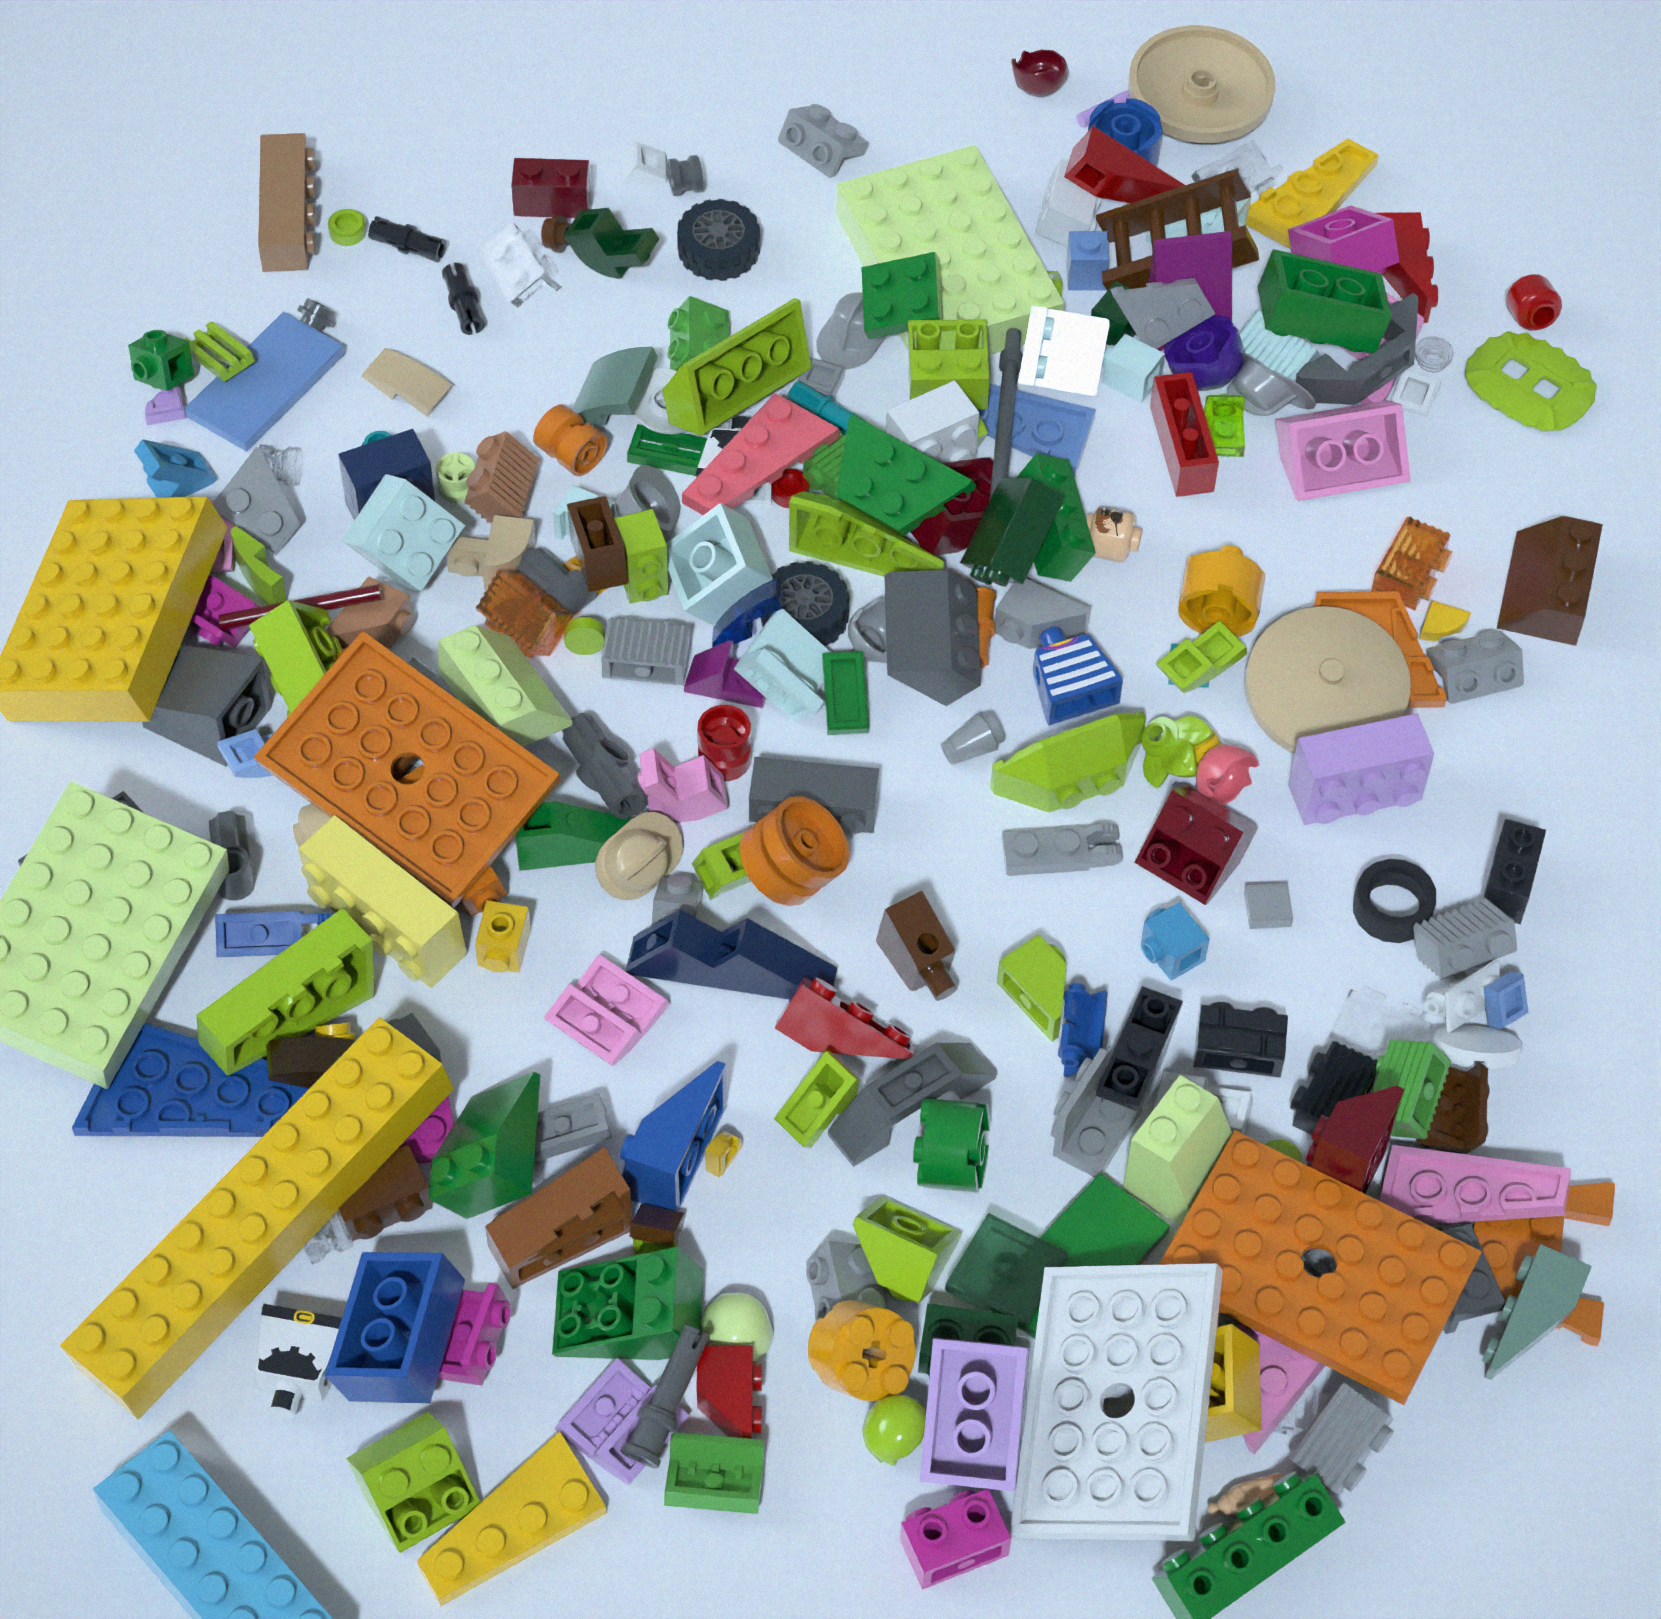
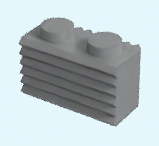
[601,617,690,685]
[1413,897,1518,979]
[1289,1382,1394,1495]

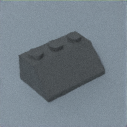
[884,570,981,706]

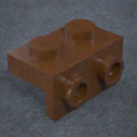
[1416,1063,1490,1154]

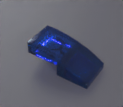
[712,578,784,647]

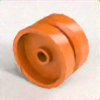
[739,796,850,906]

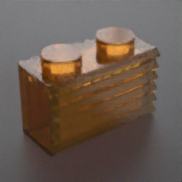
[1371,516,1453,611]
[476,569,574,658]

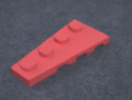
[682,393,839,516]

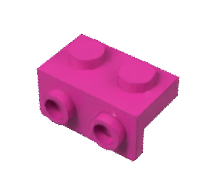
[189,574,261,648]
[437,1283,511,1386]

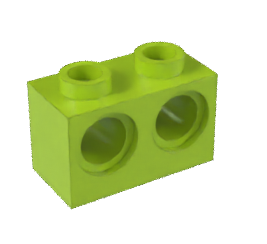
[614,509,668,604]

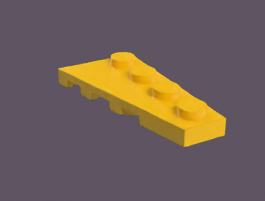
[1246,138,1379,249]
[417,1431,607,1606]

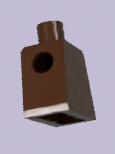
[875,891,958,1001]

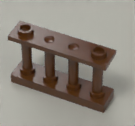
[1096,168,1259,291]

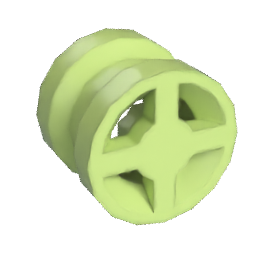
[436,452,475,503]

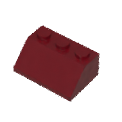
[1306,1085,1405,1194]

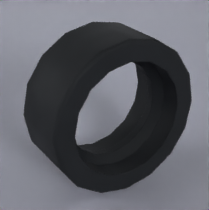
[1353,859,1436,943]

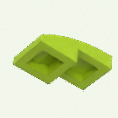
[230,525,287,605]
[1156,620,1247,694]

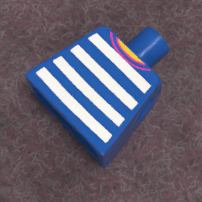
[1033,626,1123,726]

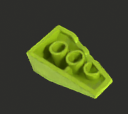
[789,491,945,577]

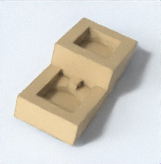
[361,348,452,417]

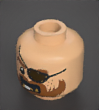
[1086,506,1142,562]

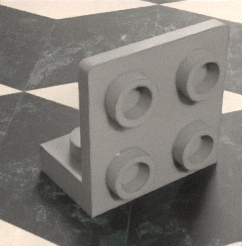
[1051,1048,1143,1178]

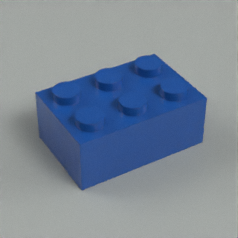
[325,1252,465,1404]

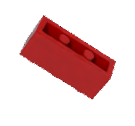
[1150,372,1219,497]

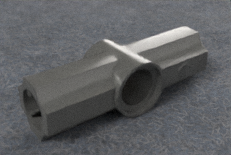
[561,712,646,820]

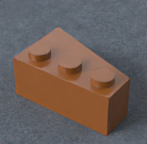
[485,1147,632,1289]

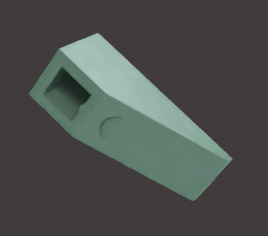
[1482,1244,1592,1380]

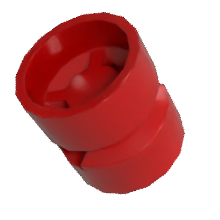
[697,704,751,781]

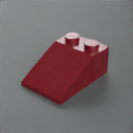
[910,457,993,556]

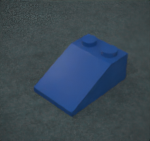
[620,1061,727,1211]

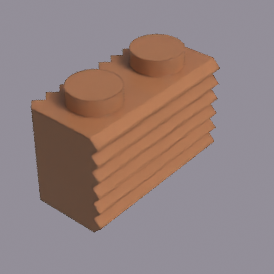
[465,431,540,523]

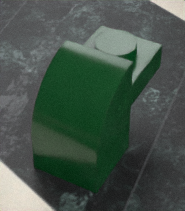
[564,208,659,279]

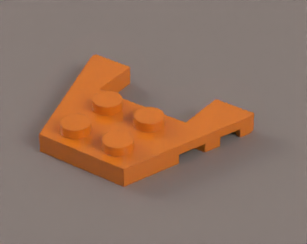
[1313,591,1447,708]
[1472,1182,1615,1346]

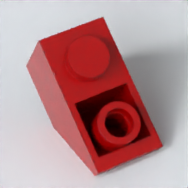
[696,1346,762,1439]

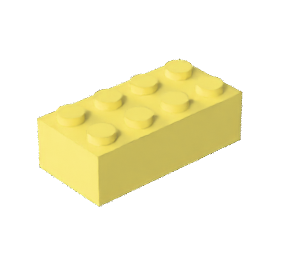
[298,815,467,988]

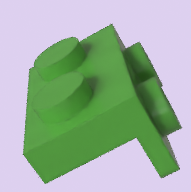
[667,296,729,371]
[664,1432,765,1514]

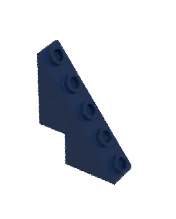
[625,909,838,1000]

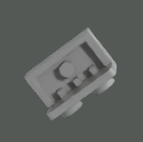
[778,104,869,177]
[1427,631,1524,704]
[806,1241,888,1322]

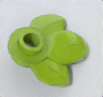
[1142,715,1213,789]

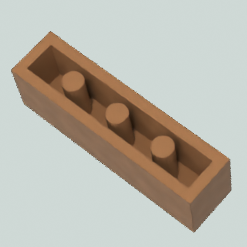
[258,133,316,272]

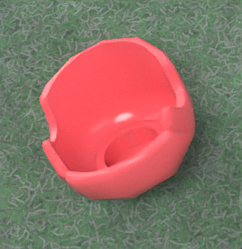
[1196,744,1259,805]

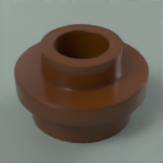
[541,215,571,253]

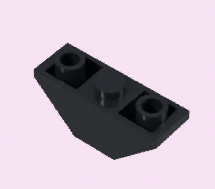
[1095,986,1183,1111]

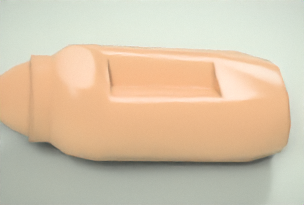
[1208,1473,1286,1516]

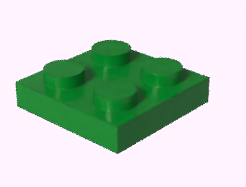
[861,252,943,339]

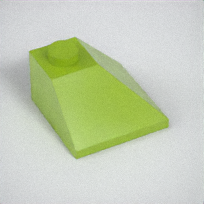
[853,1195,962,1303]

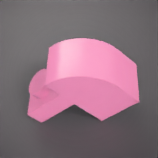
[638,748,728,822]

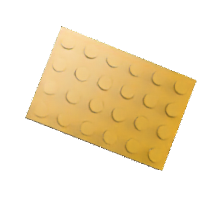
[0,497,228,722]

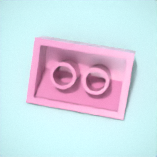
[1275,400,1411,501]

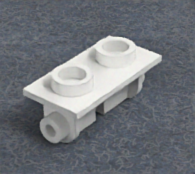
[1424,959,1500,1032]

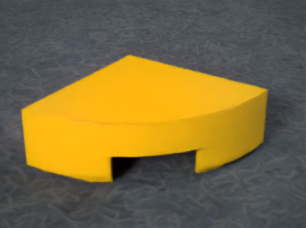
[1419,601,1471,641]
[705,1131,742,1177]

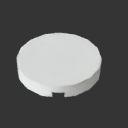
[1433,1025,1522,1069]

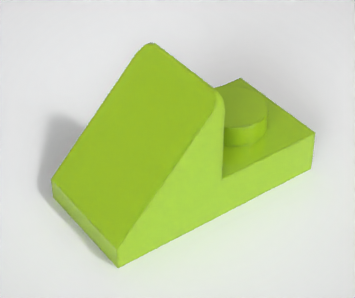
[774,1051,860,1148]

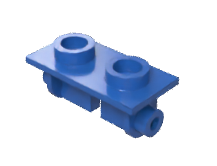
[1058,983,1108,1077]

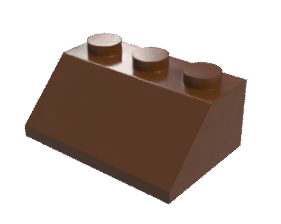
[1497,516,1603,646]

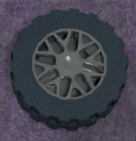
[677,199,760,281]
[760,561,850,647]

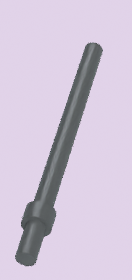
[989,328,1023,501]

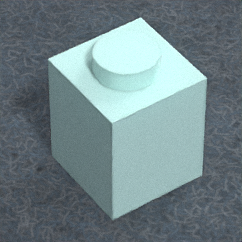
[1102,334,1165,403]

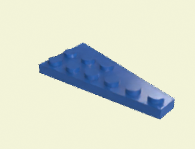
[72,1023,318,1137]

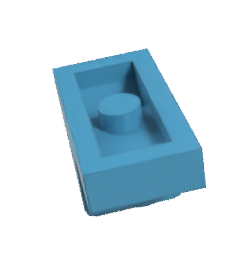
[134,439,217,498]

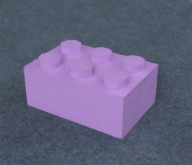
[1288,713,1435,825]
[920,1338,1029,1491]

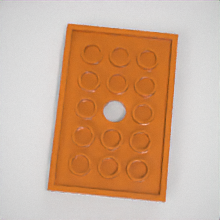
[254,630,561,909]
[1158,1130,1482,1405]

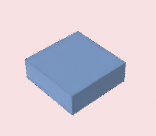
[1484,971,1528,1030]

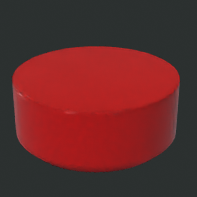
[771,469,810,508]

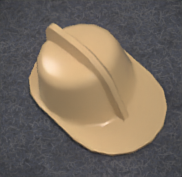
[595,812,683,900]

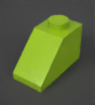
[997,934,1067,1042]

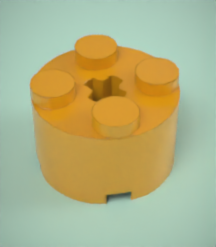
[1178,545,1266,637]
[808,1300,916,1401]

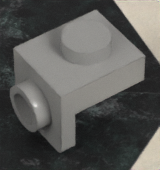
[651,875,703,926]

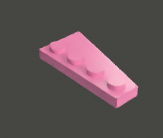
[1379,1145,1571,1225]

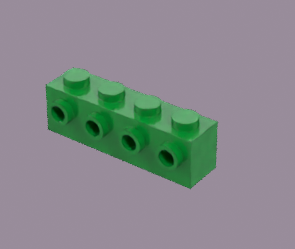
[1151,1471,1346,1619]

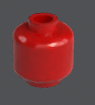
[1506,274,1562,331]

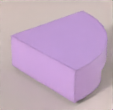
[145,385,186,425]

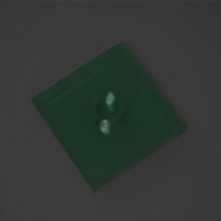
[945,1213,1068,1332]

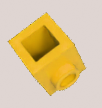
[475,900,531,973]

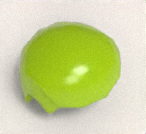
[862,1395,926,1466]

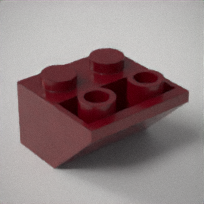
[1134,786,1259,905]

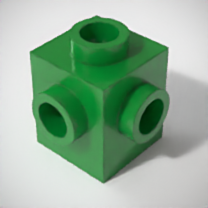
[128,330,194,391]

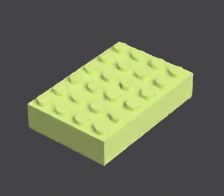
[836,145,1065,355]
[0,781,229,1089]

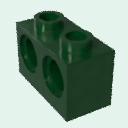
[918,1303,1018,1377]

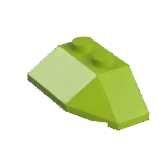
[990,712,1146,813]

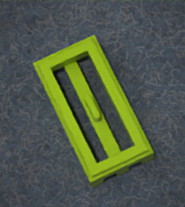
[184,321,255,382]

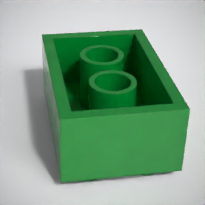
[1257,249,1392,353]

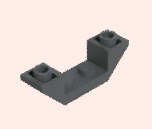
[1296,293,1418,405]
[828,1042,996,1167]

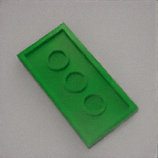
[986,1173,1170,1339]

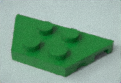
[836,414,976,536]

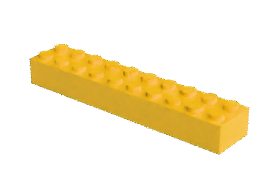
[59,1017,454,1420]

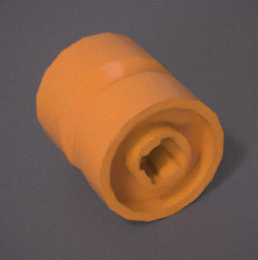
[533,404,608,476]

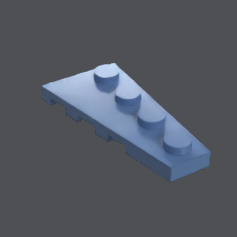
[978,383,1096,477]

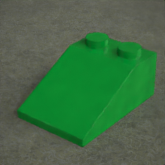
[429,1072,541,1219]

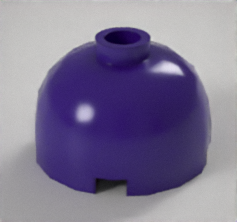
[1164,315,1245,391]

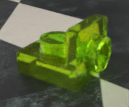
[1204,394,1245,457]

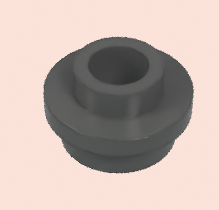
[297,298,334,331]

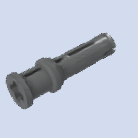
[620,1325,710,1468]

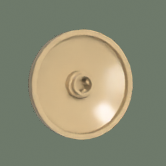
[1128,25,1275,143]
[1245,606,1411,754]

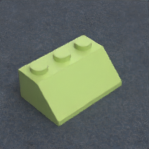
[438,625,572,747]

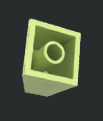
[1122,1075,1232,1226]

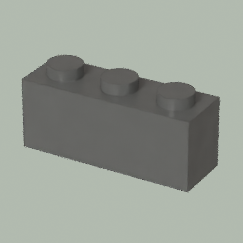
[749,757,879,834]

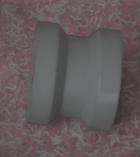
[667,155,704,196]

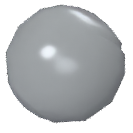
[848,598,887,663]

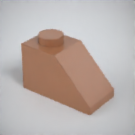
[327,576,414,657]

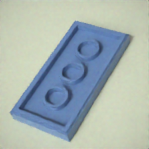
[185,311,345,452]

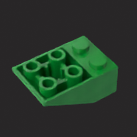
[552,1247,703,1360]

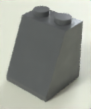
[142,645,272,767]

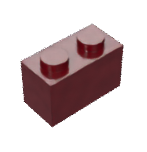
[511,158,591,218]

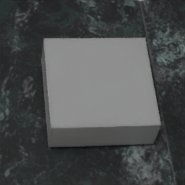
[797,357,845,397]
[1244,883,1293,929]

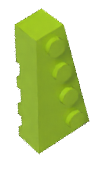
[196,908,374,1076]

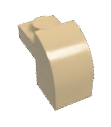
[446,515,536,590]

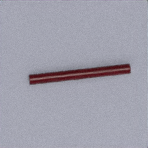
[218,584,382,631]

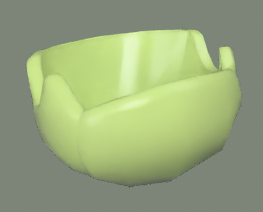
[700,1292,774,1362]

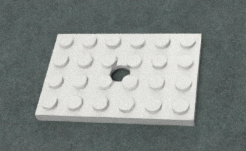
[1010,1263,1223,1541]

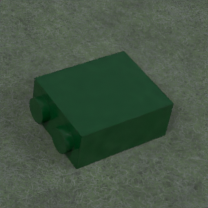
[960,477,1065,587]

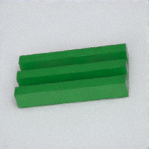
[627,424,707,476]

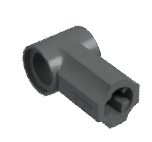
[516,547,597,622]
[209,811,254,901]

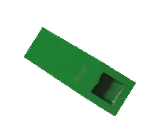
[515,801,631,871]

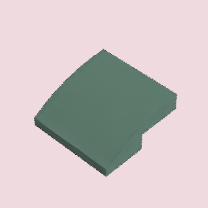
[572,346,658,425]

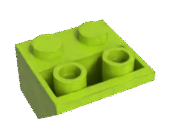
[908,319,989,410]
[346,1412,481,1553]

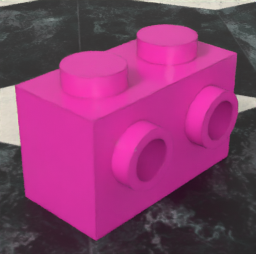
[900,1489,1011,1590]

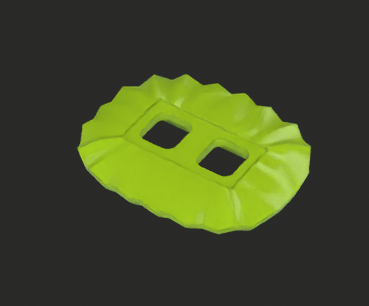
[1465,331,1597,432]

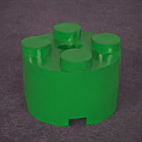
[913,1099,990,1193]

